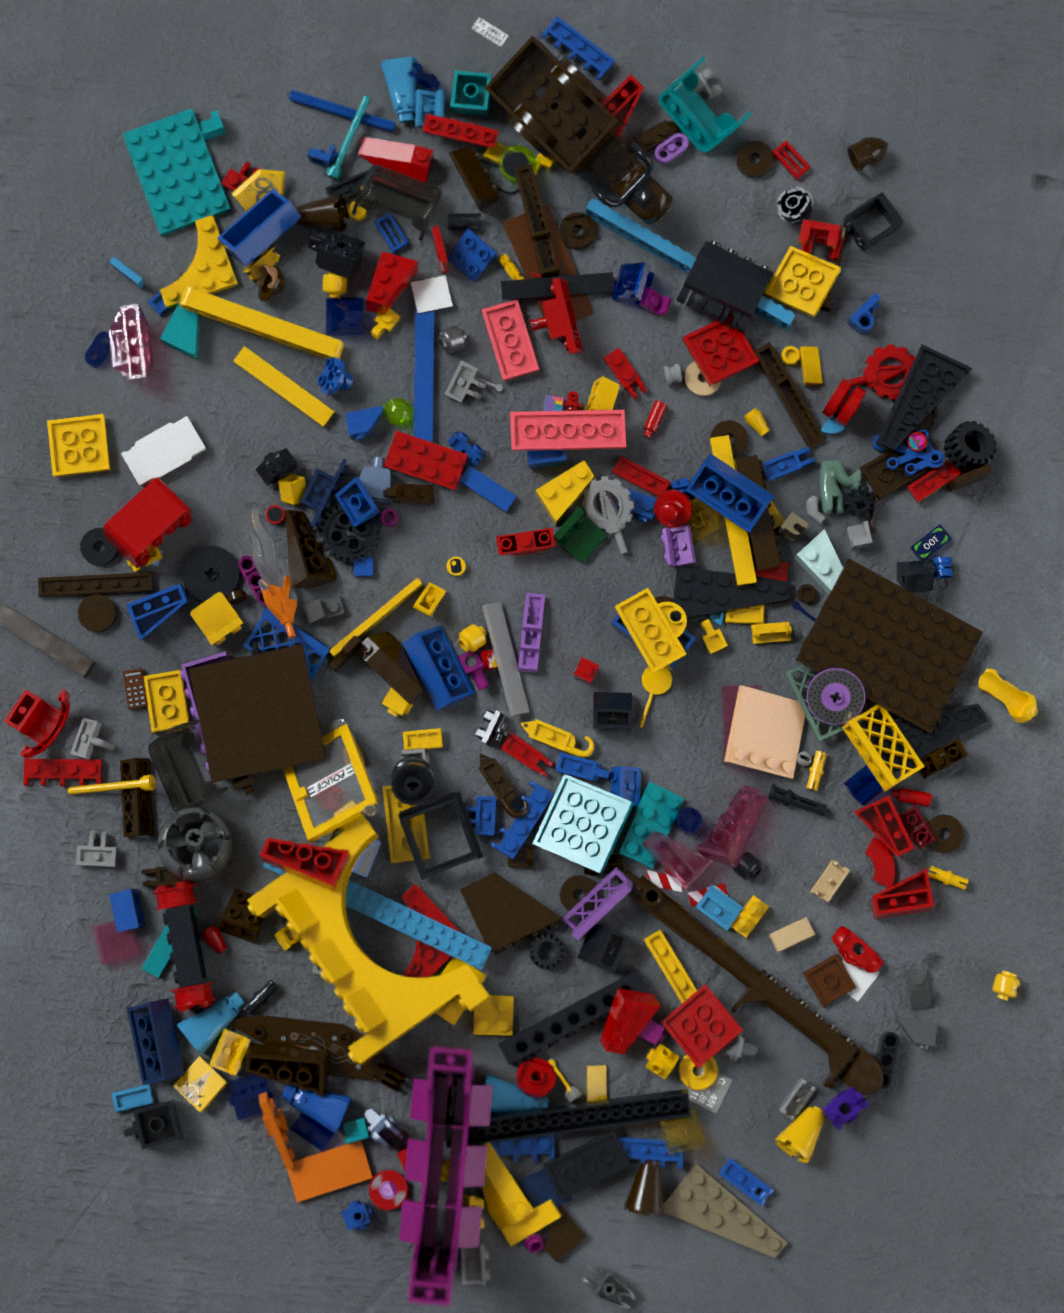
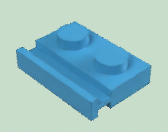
[695,885,743,931]

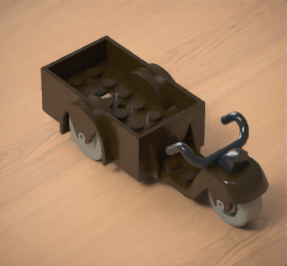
[484,36,672,224]

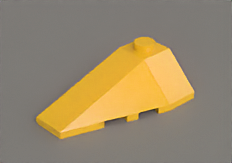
[482,1143,534,1229]

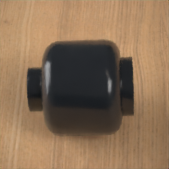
[732,852,762,881]

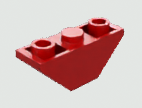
[496,528,555,556]

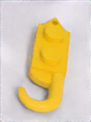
[521,719,594,758]

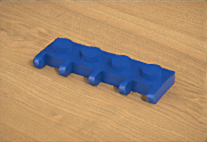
[541,16,615,81]
[490,781,554,860]
[476,1134,555,1163]
[618,1137,684,1169]

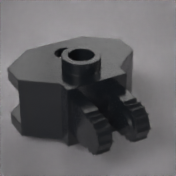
[255,448,298,486]

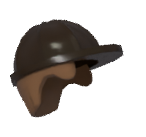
[257,265,286,302]

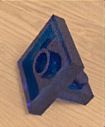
[612,262,655,309]
[227,1074,276,1120]

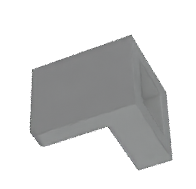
[847,521,872,550]

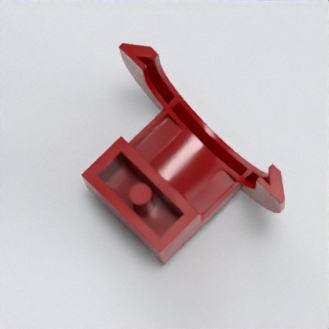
[4,689,70,758]

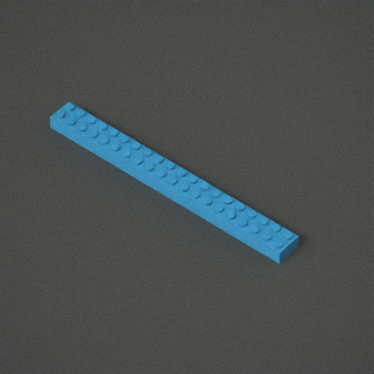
[586,198,795,331]
[263,862,492,970]

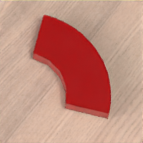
[864,836,895,888]

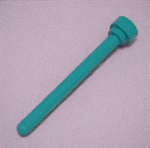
[325,96,370,181]

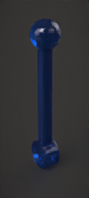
[792,601,816,622]

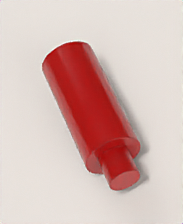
[643,400,668,439]
[891,787,932,807]

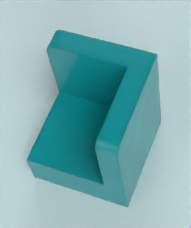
[199,110,226,141]
[343,1117,370,1144]

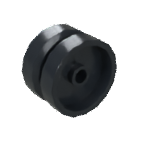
[391,756,434,805]

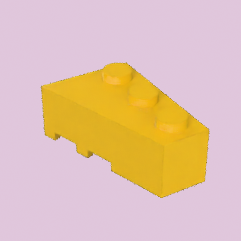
[536,461,594,526]

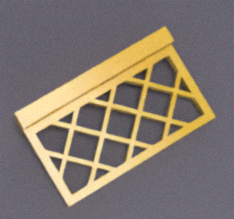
[842,705,925,792]

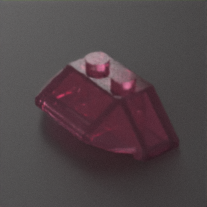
[109,303,154,381]

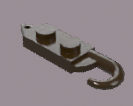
[620,120,679,158]
[478,753,528,818]

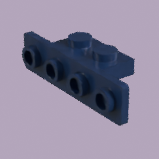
[300,459,348,529]

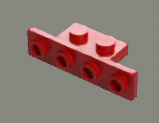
[422,114,499,149]

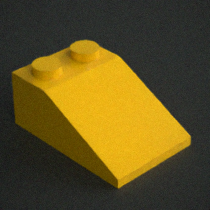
[436,957,487,1025]

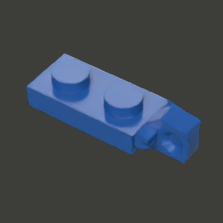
[555,752,610,782]

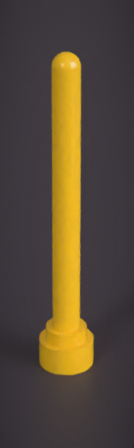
[67,775,156,795]

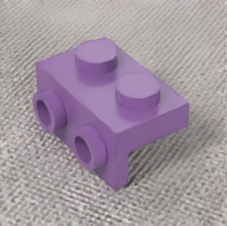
[661,525,696,567]

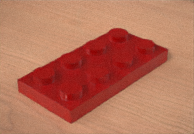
[384,430,468,491]

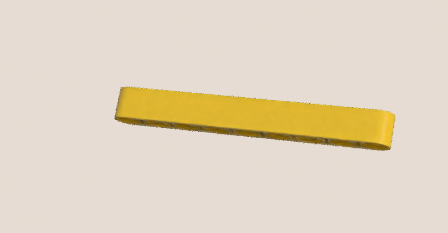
[179,287,345,359]

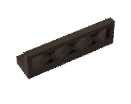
[120,758,154,837]

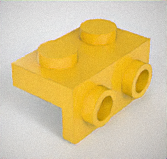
[209,1028,250,1076]

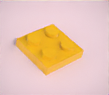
[473,995,514,1036]

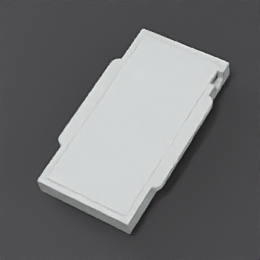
[121,416,207,487]

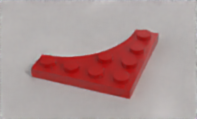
[401,884,461,978]

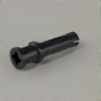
[767,784,827,816]

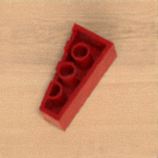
[259,838,350,891]

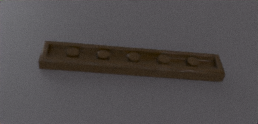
[38,572,154,598]

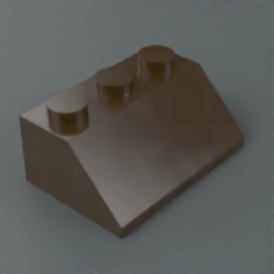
[449,147,499,211]

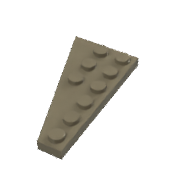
[663,1164,787,1258]

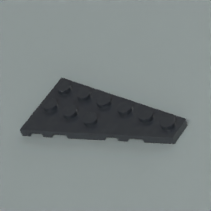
[875,344,973,452]
[671,566,791,622]
[861,703,988,774]

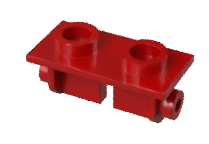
[562,391,582,411]

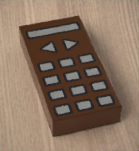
[123,668,148,710]

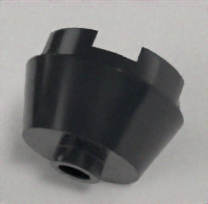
[777,186,813,224]

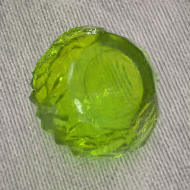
[384,397,414,426]

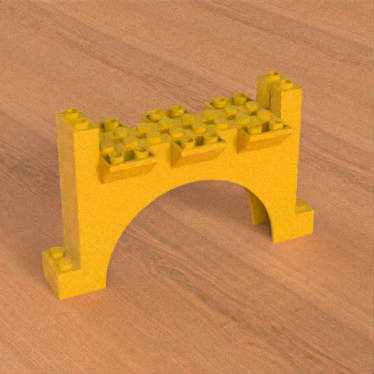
[247,802,491,1064]

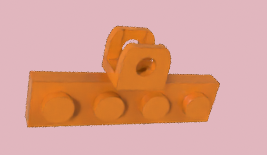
[259,1092,296,1169]

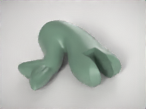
[820,461,863,514]

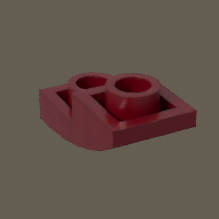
[899,805,936,850]

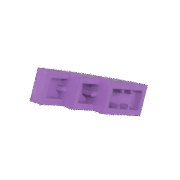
[518,593,545,673]

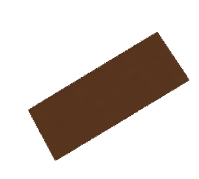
[503,204,594,330]

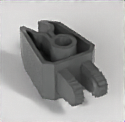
[718,1033,759,1061]
[581,1266,635,1308]

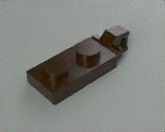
[383,484,434,505]

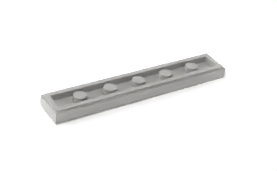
[482,602,530,716]

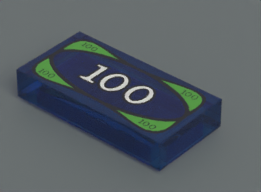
[910,524,952,561]

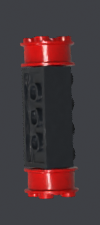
[152,881,217,1012]

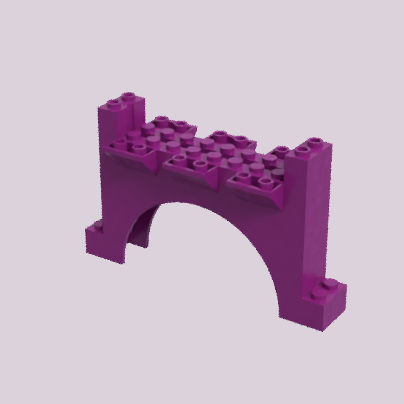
[399,1046,493,1306]

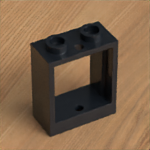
[843,192,904,251]

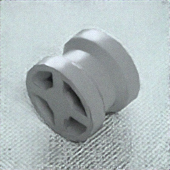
[663,364,682,385]

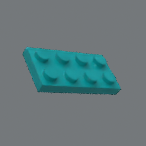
[617,782,685,869]

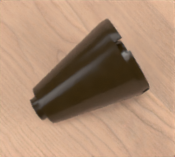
[297,194,348,232]
[624,1159,664,1216]

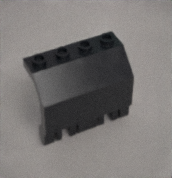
[676,240,774,333]

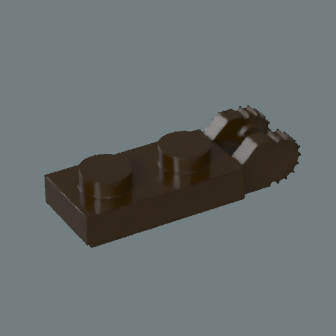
[141,864,197,887]

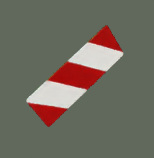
[646,870,685,892]
[688,883,728,907]

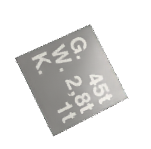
[687,1067,732,1114]

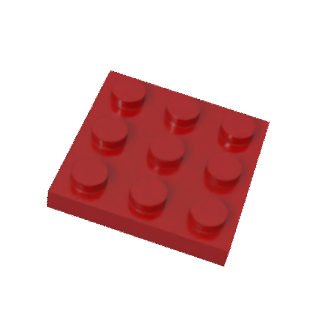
[682,314,759,387]
[661,984,744,1068]

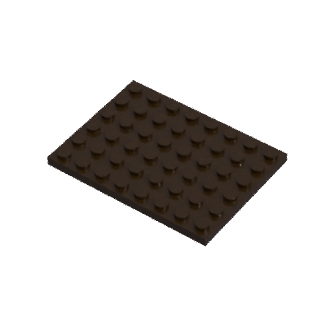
[795,559,983,734]

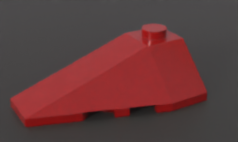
[358,137,434,192]

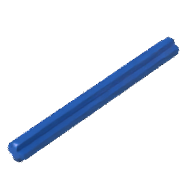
[289,90,395,132]

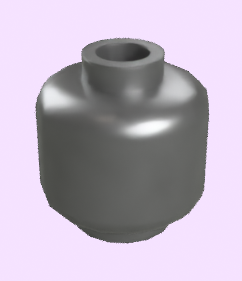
[437,326,467,353]

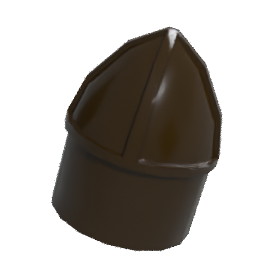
[847,137,888,172]

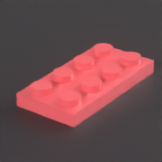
[482,299,539,382]

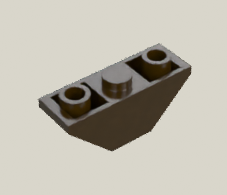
[919,739,969,779]

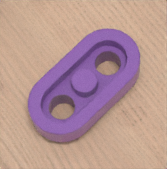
[654,133,688,164]

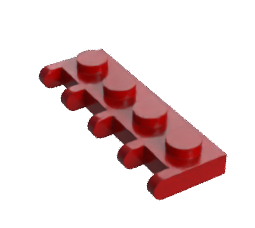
[23,759,103,786]

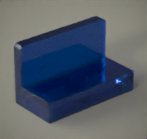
[844,765,883,806]

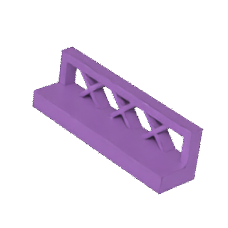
[562,867,633,940]

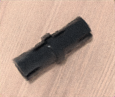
[242,979,279,1016]

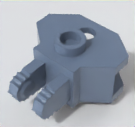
[364,1109,406,1151]

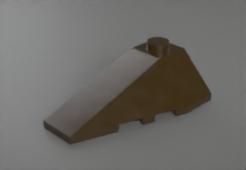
[285,510,337,589]
[354,632,423,705]

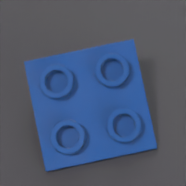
[447,229,497,282]

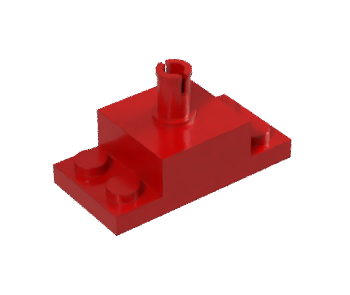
[530,278,584,355]

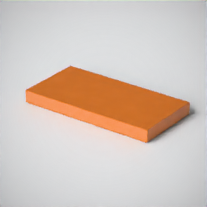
[287,1139,373,1202]

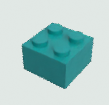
[450,70,493,117]

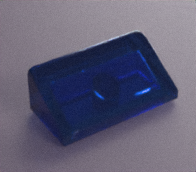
[290,1113,335,1152]

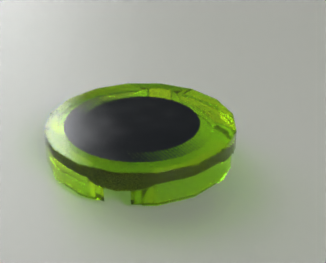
[499,145,536,183]

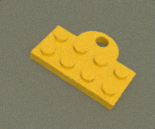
[614,588,687,674]

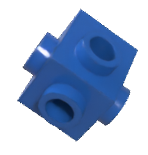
[342,1200,374,1231]

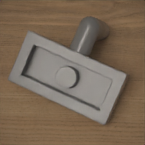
[70,718,115,760]

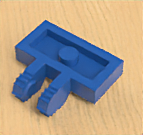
[466,796,496,836]

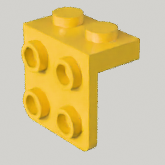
[190,592,243,645]

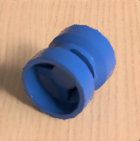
[933,557,953,579]

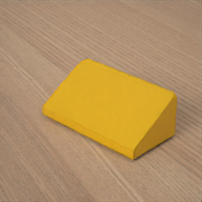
[799,346,823,386]
[587,1065,607,1102]

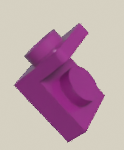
[639,288,672,315]

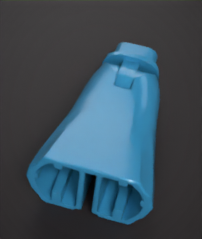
[380,57,418,123]
[177,992,245,1055]
[484,1074,549,1114]

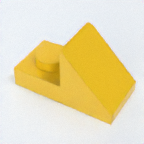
[413,582,446,617]

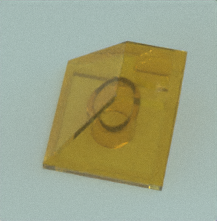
[683,498,722,545]
[658,1107,706,1155]

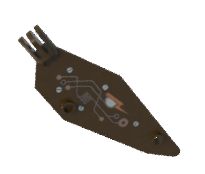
[232,1015,407,1093]

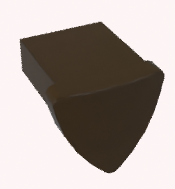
[508,846,533,870]

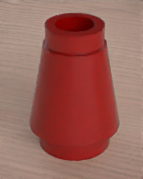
[200,924,227,954]

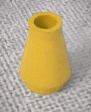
[744,408,770,436]

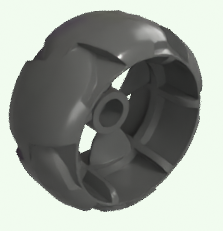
[158,807,233,882]

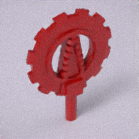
[849,344,915,400]

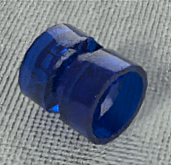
[675,807,702,834]

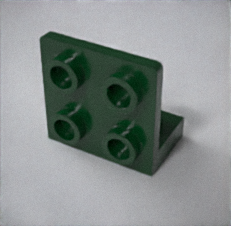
[554,507,606,563]

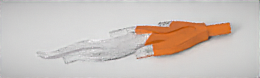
[249,508,297,639]

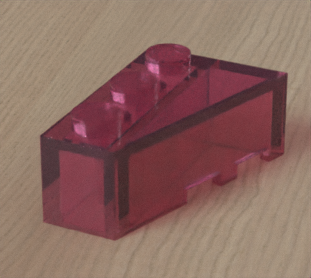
[641,831,713,889]

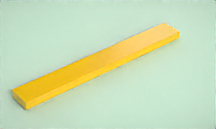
[710,435,757,586]

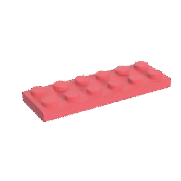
[510,410,626,451]

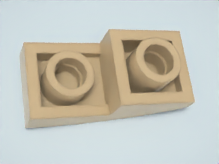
[769,917,815,952]

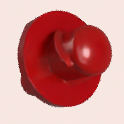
[654,490,692,528]

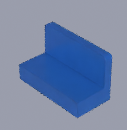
[109,889,146,932]

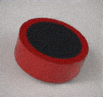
[266,505,285,525]

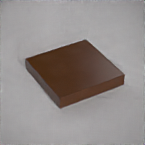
[803,954,857,1007]

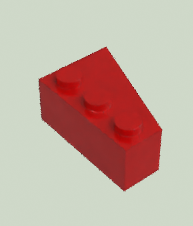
[602,74,644,137]
[366,252,418,315]
[854,796,915,857]
[870,868,934,919]
[600,988,660,1054]

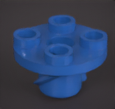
[317,358,353,395]

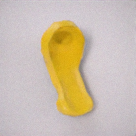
[978,669,1038,723]

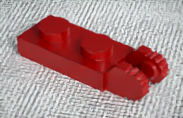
[603,348,647,400]
[500,733,555,778]

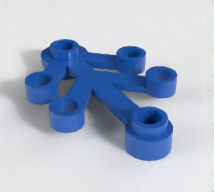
[872,430,945,476]

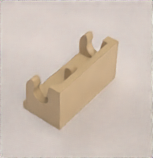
[810,860,850,903]

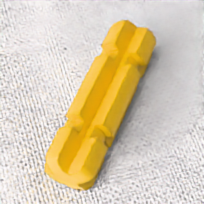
[499,254,525,280]

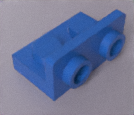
[617,487,656,523]
[610,766,641,807]

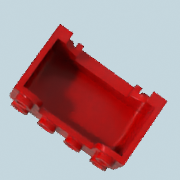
[103,477,192,569]

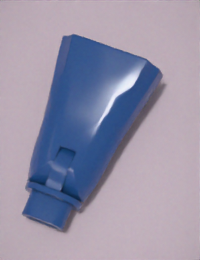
[281,1084,352,1135]

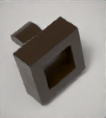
[234,774,255,795]

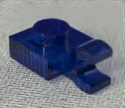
[407,62,441,92]

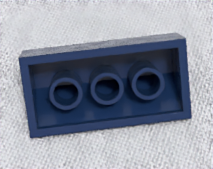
[127,998,184,1085]

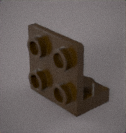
[219,888,264,944]

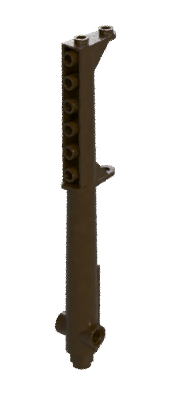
[618,869,857,1089]

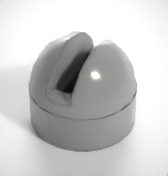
[796,751,812,767]

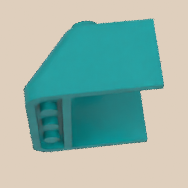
[658,56,752,153]

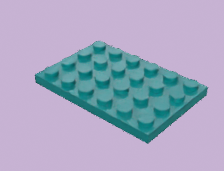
[122,108,231,236]

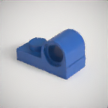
[847,292,881,335]

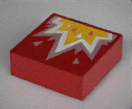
[481,649,498,671]

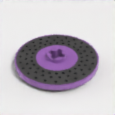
[807,668,865,725]

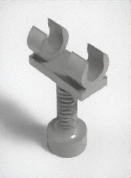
[694,68,722,100]

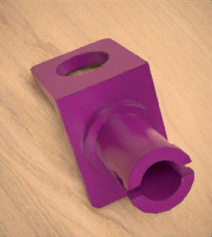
[459,651,490,691]

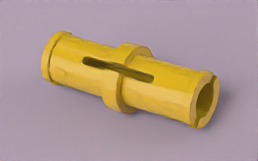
[806,751,828,791]
[928,865,968,890]

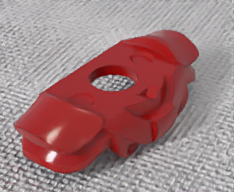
[832,926,883,973]

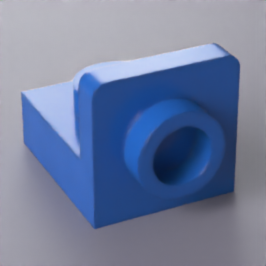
[308,144,338,168]

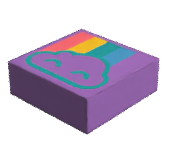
[543,395,564,411]

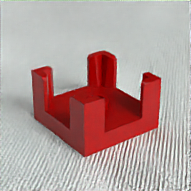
[798,219,843,261]

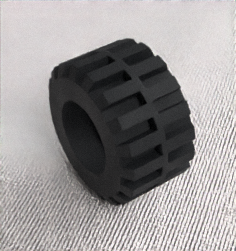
[944,421,997,473]

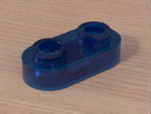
[85,332,115,368]

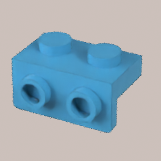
[415,89,445,129]

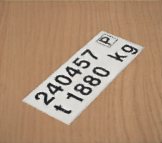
[472,17,508,46]

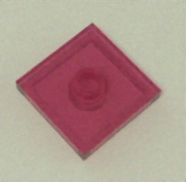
[92,921,141,965]

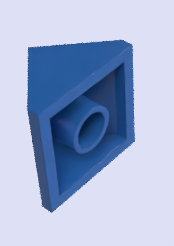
[335,477,380,527]

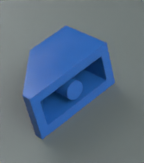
[345,406,384,441]

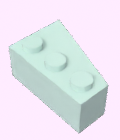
[794,529,843,594]

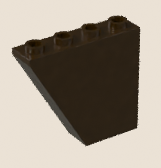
[460,873,560,955]

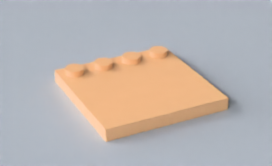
[724,686,808,779]

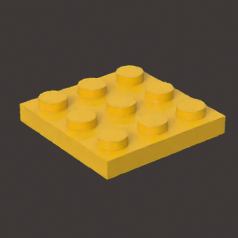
[764,246,841,318]
[47,414,111,478]

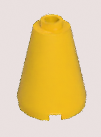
[775,1106,825,1164]

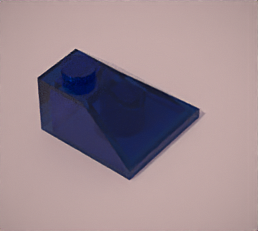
[326,298,364,335]

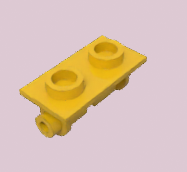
[243,247,280,282]
[751,622,792,644]

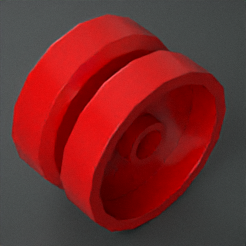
[822,378,867,427]

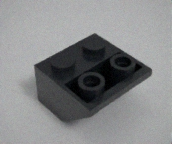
[593,692,632,731]
[577,923,629,973]

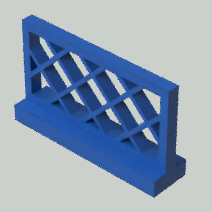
[243,607,332,681]

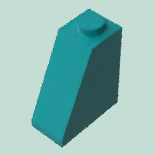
[160,301,200,359]

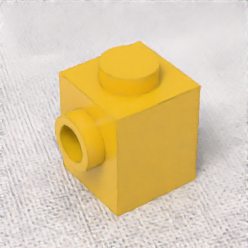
[382,688,413,718]

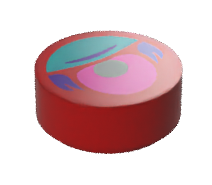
[908,432,928,451]

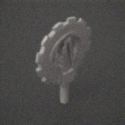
[582,476,634,554]

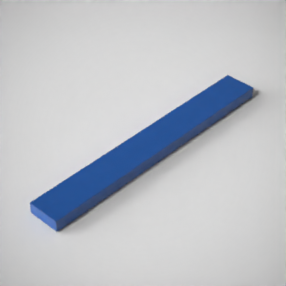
[414,308,434,443]

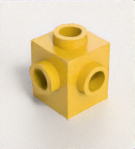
[645,1044,680,1080]

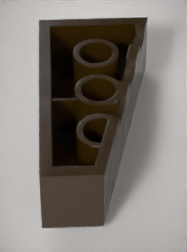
[246,1044,328,1097]

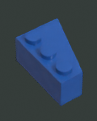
[126,584,189,640]

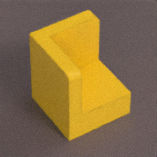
[278,473,307,505]

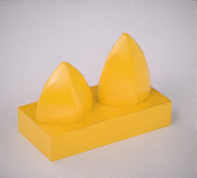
[730,895,769,938]

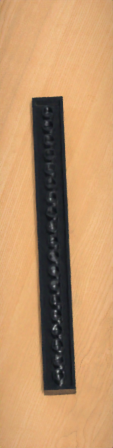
[444,1089,691,1148]

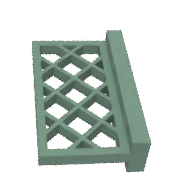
[785,664,861,742]

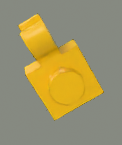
[371,309,401,340]
[700,619,728,654]

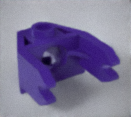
[823,1086,870,1131]

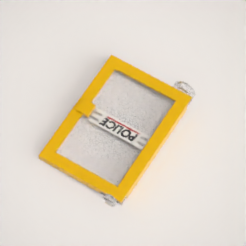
[283,719,379,843]

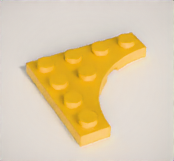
[160,215,238,309]

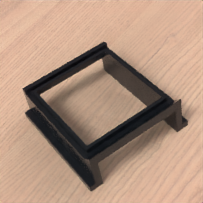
[398,791,483,880]

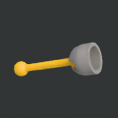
[548,1059,583,1103]

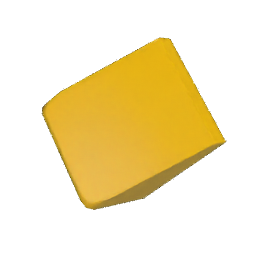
[535,153,557,171]
[274,926,302,951]

